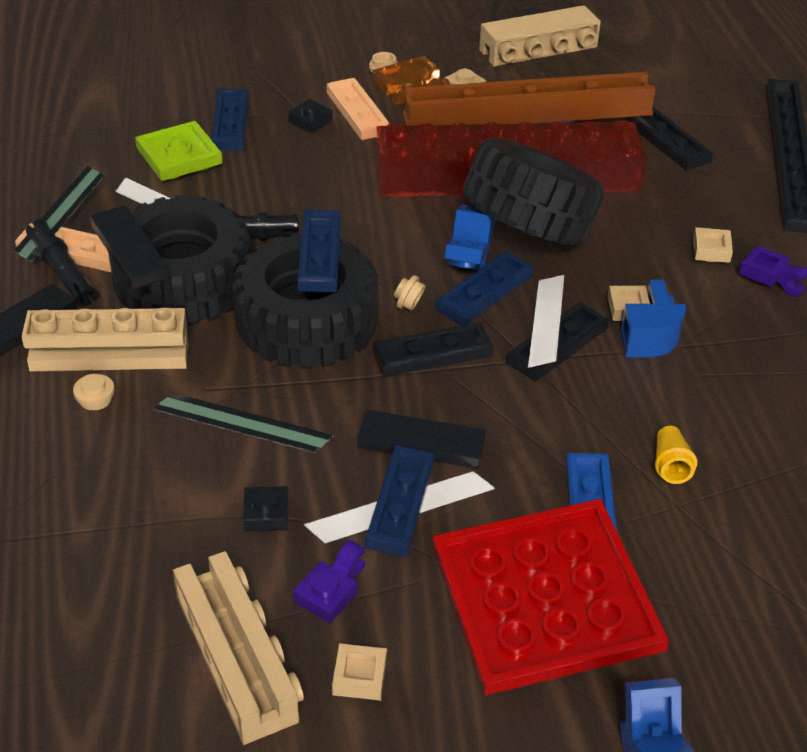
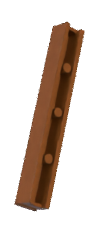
[403,72,656,132]

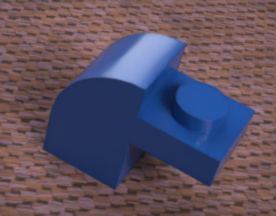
[445,204,495,270]
[620,280,686,357]
[621,678,695,752]

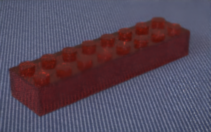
[376,120,648,197]

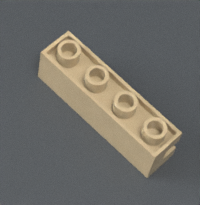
[479,5,601,67]
[22,308,189,371]
[173,551,304,745]

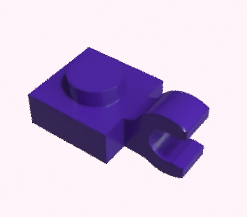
[739,246,807,297]
[293,540,366,624]

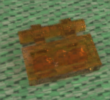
[372,56,450,105]

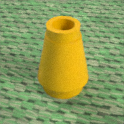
[655,426,697,484]

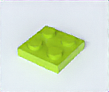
[135,121,223,181]

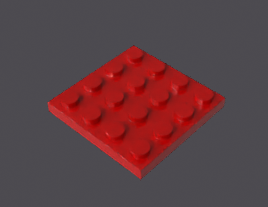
[433,499,669,696]

